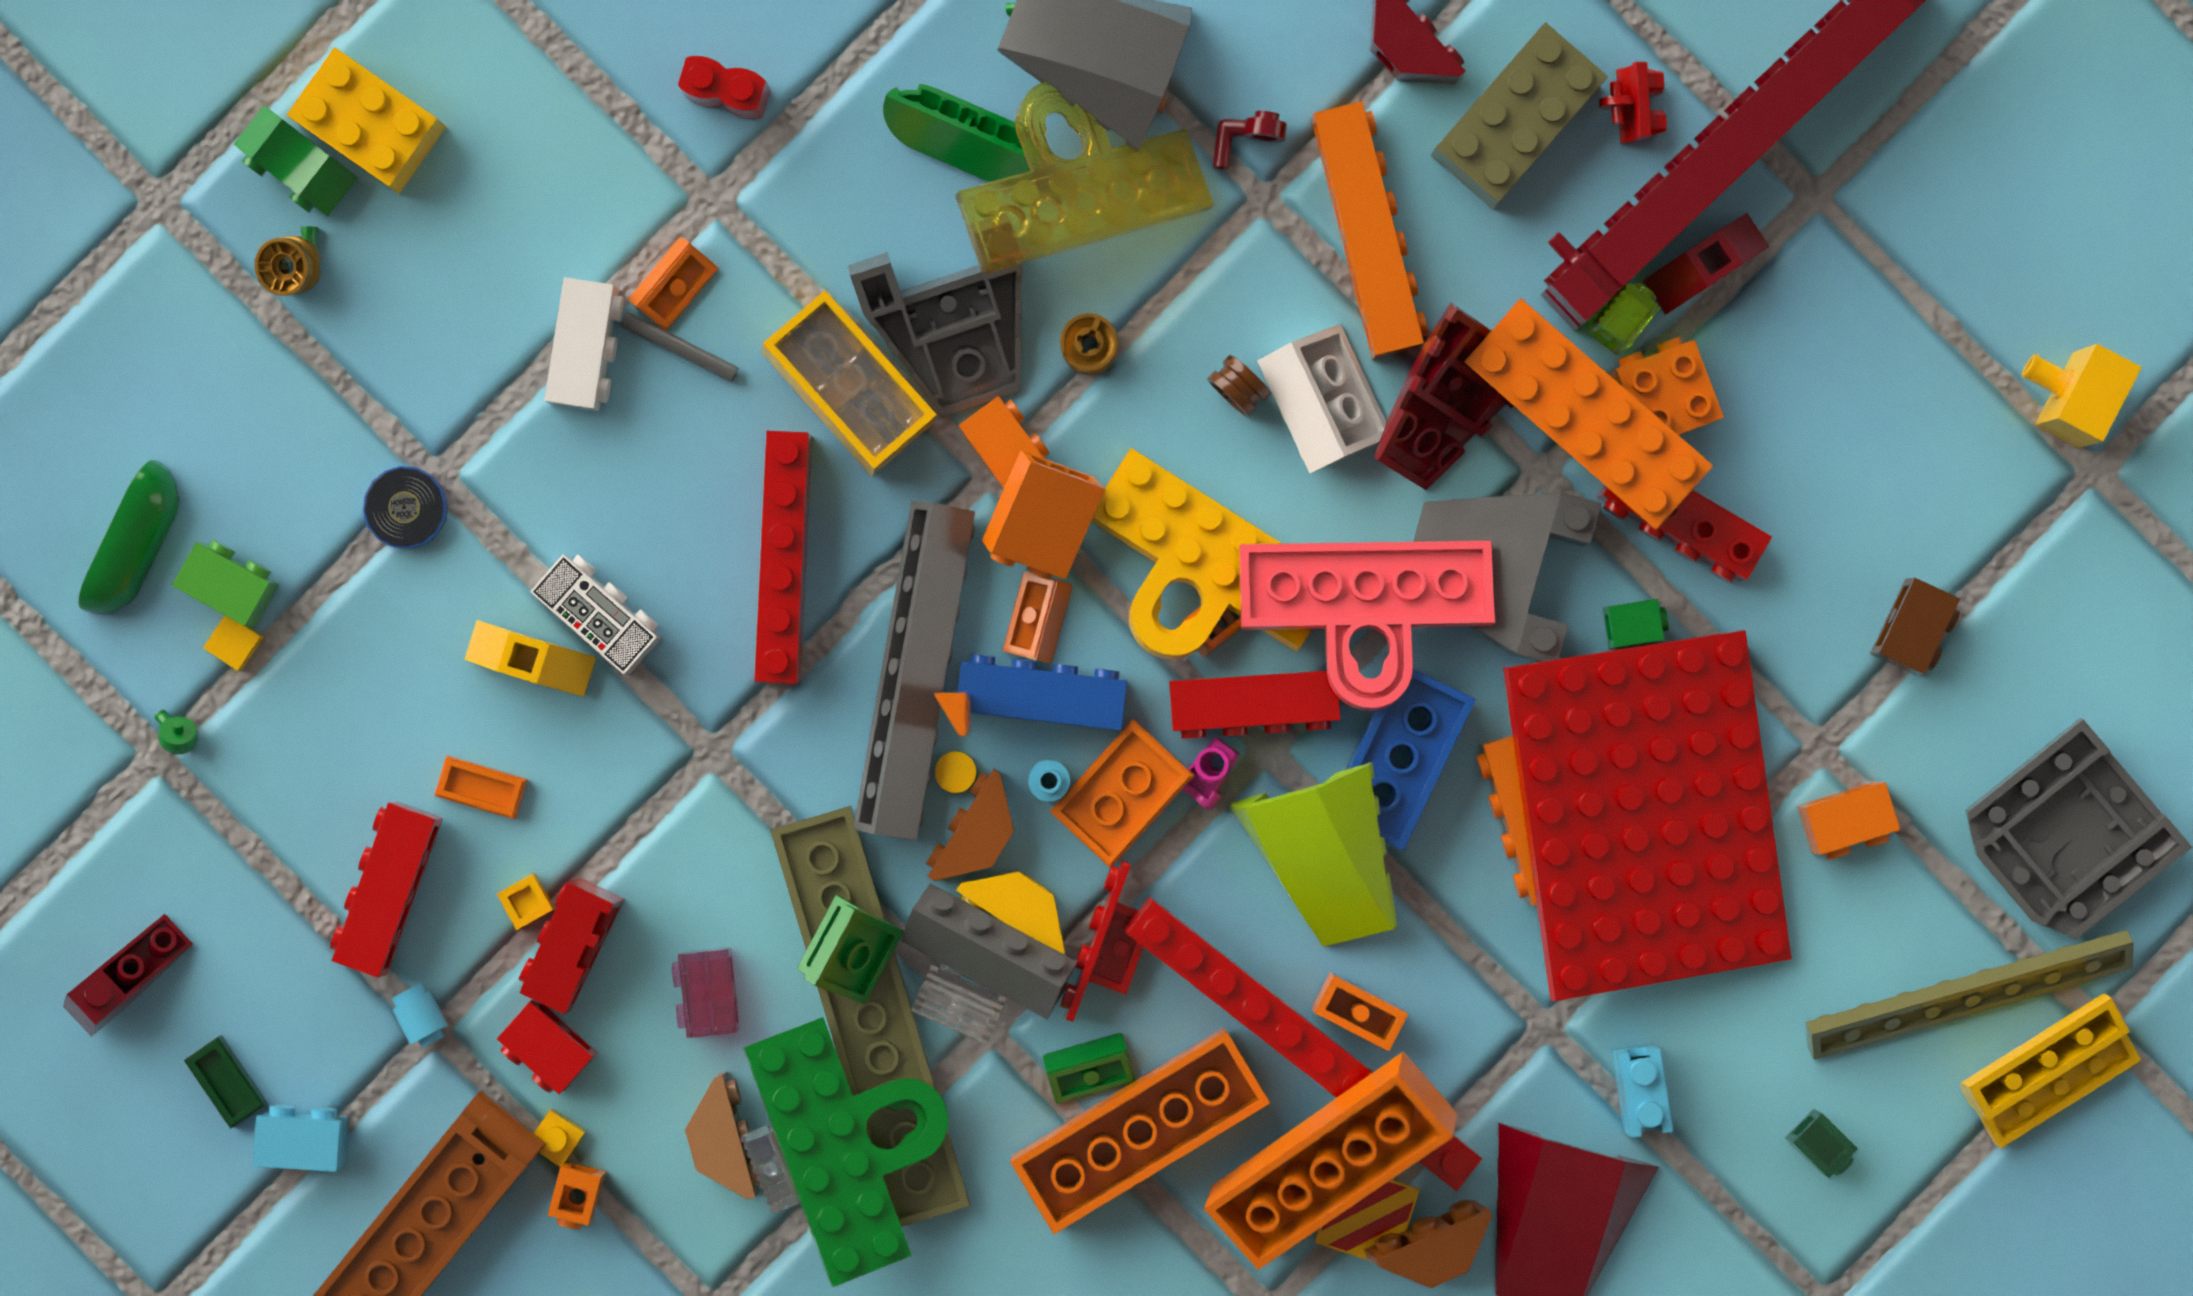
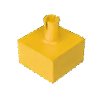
[2021,344,2142,448]

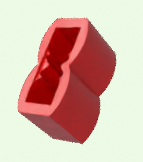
[678,56,771,119]

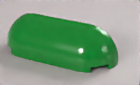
[883,84,1041,186]
[78,460,180,614]

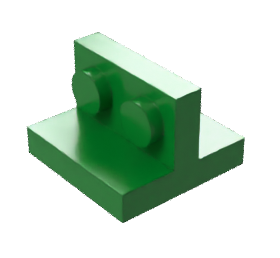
[797,895,904,1005]

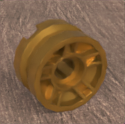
[254,236,322,296]
[1060,313,1119,375]

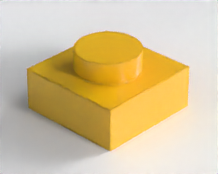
[534,1108,586,1167]

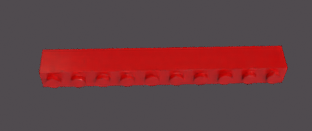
[1124,896,1483,1192]

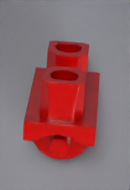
[1599,62,1667,144]

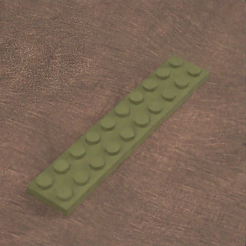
[770,806,970,1227]

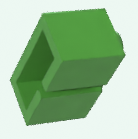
[171,540,279,627]

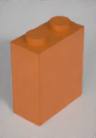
[982,450,1105,579]

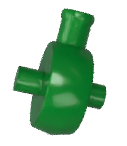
[154,710,199,754]

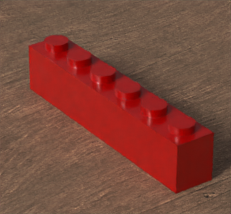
[754,430,812,684]

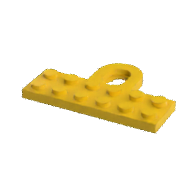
[1091,448,1311,659]

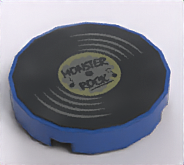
[363,466,448,549]

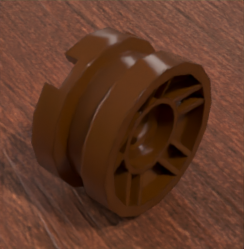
[1207,354,1272,418]

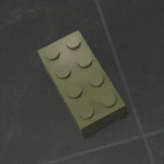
[1431,22,1608,210]

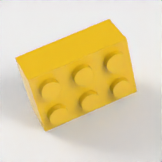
[287,47,446,194]

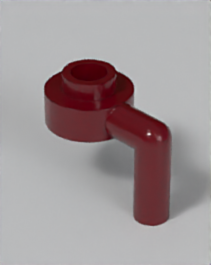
[1212,111,1287,170]

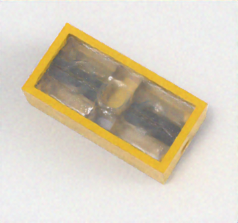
[762,290,937,477]

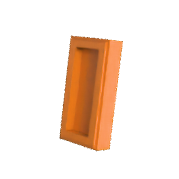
[434,755,528,819]

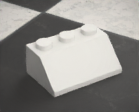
[1257,324,1387,474]

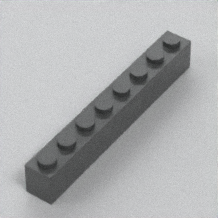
[853,501,975,841]

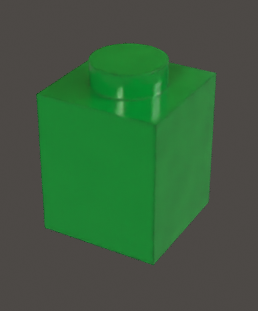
[1602,599,1669,648]

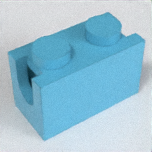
[1611,1043,1673,1138]
[253,1105,349,1172]

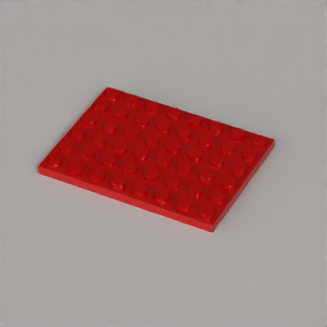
[1503,630,1792,1001]

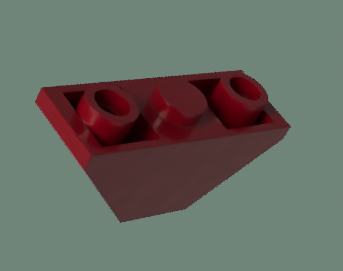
[1370,0,1466,84]
[1642,213,1770,315]

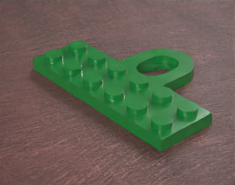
[743,1017,948,1287]

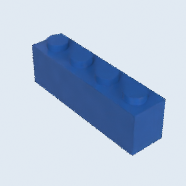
[957,654,1127,730]

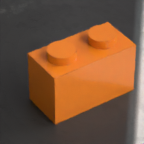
[958,396,1050,489]
[1797,781,1900,860]
[1311,972,1408,1051]

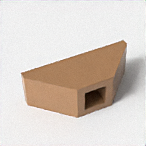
[685,1071,764,1200]

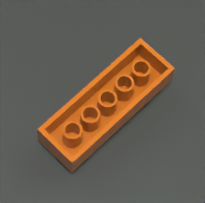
[1465,298,1714,530]
[1010,1026,1270,1234]
[1204,1051,1458,1270]

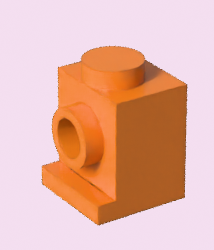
[548,1161,607,1229]

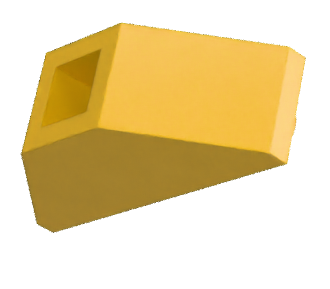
[464,620,597,697]
[956,870,1065,954]

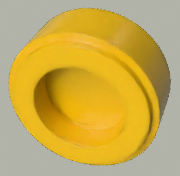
[935,751,977,793]

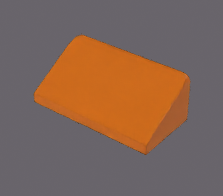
[629,237,719,331]
[1002,571,1072,664]
[934,693,971,736]

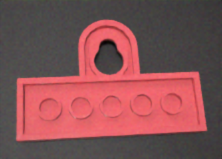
[1239,541,1495,711]

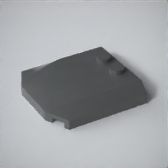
[1965,718,2192,940]

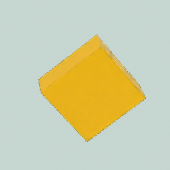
[203,615,264,671]
[497,873,555,930]

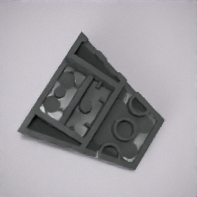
[997,0,1192,152]

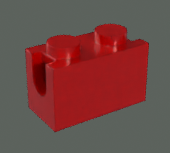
[497,1000,598,1094]

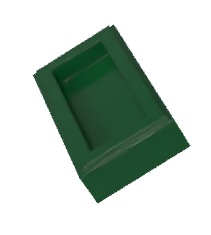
[184,1035,268,1129]

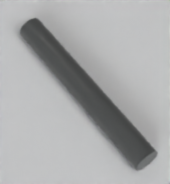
[620,312,739,382]

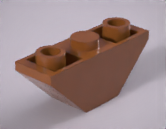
[926,769,1015,881]
[1364,1200,1492,1288]

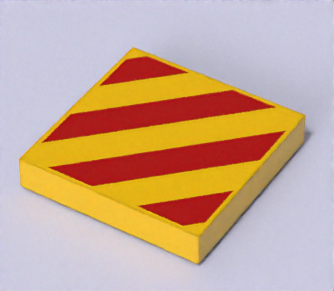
[1314,1179,1420,1262]

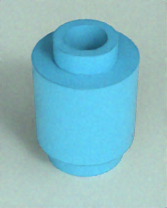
[1028,759,1070,802]
[391,983,448,1048]

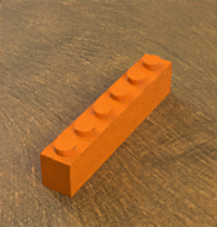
[1311,101,1428,360]

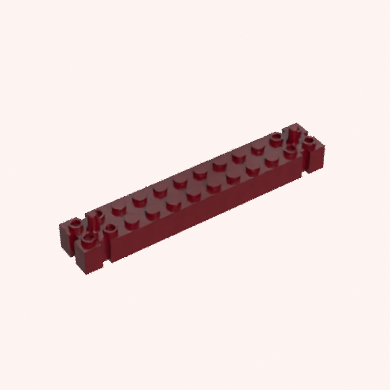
[1541,0,1926,331]

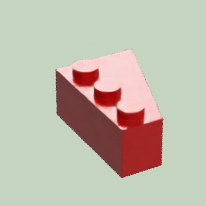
[518,877,625,1015]

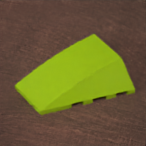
[1228,762,1398,947]

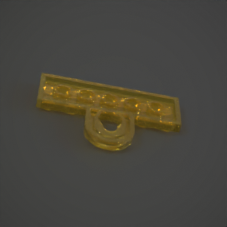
[955,81,1214,274]

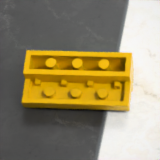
[1960,994,2141,1149]

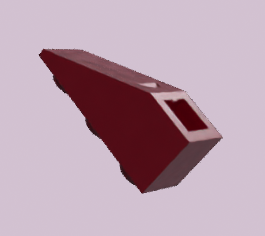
[63,914,193,1037]

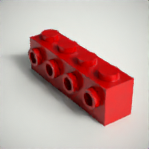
[1597,485,1772,584]
[1169,671,1340,739]
[330,801,443,978]

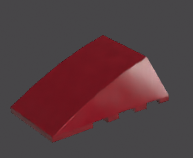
[1374,302,1514,490]
[1495,1122,1659,1296]

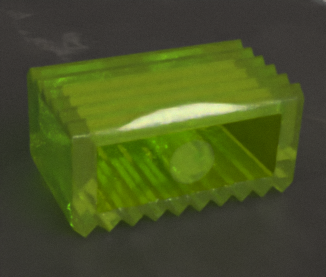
[1587,282,1660,355]

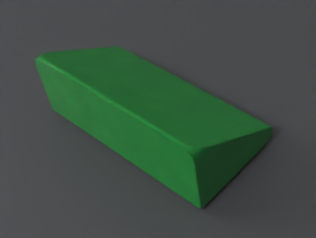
[1043,1033,1136,1104]

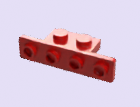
[1060,859,1143,1022]

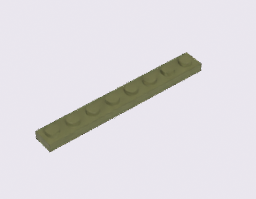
[1806,930,2134,1060]

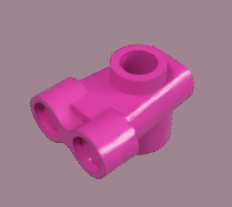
[1182,737,1241,811]

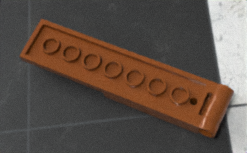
[313,1090,546,1296]

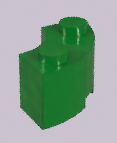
[233,105,358,217]

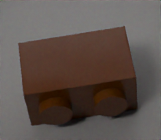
[1870,577,1960,675]

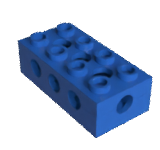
[1345,669,1476,851]

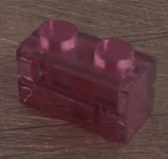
[672,947,740,1038]

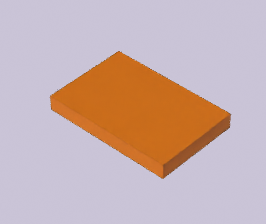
[1050,719,1196,868]

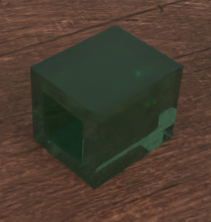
[1785,1108,1858,1178]

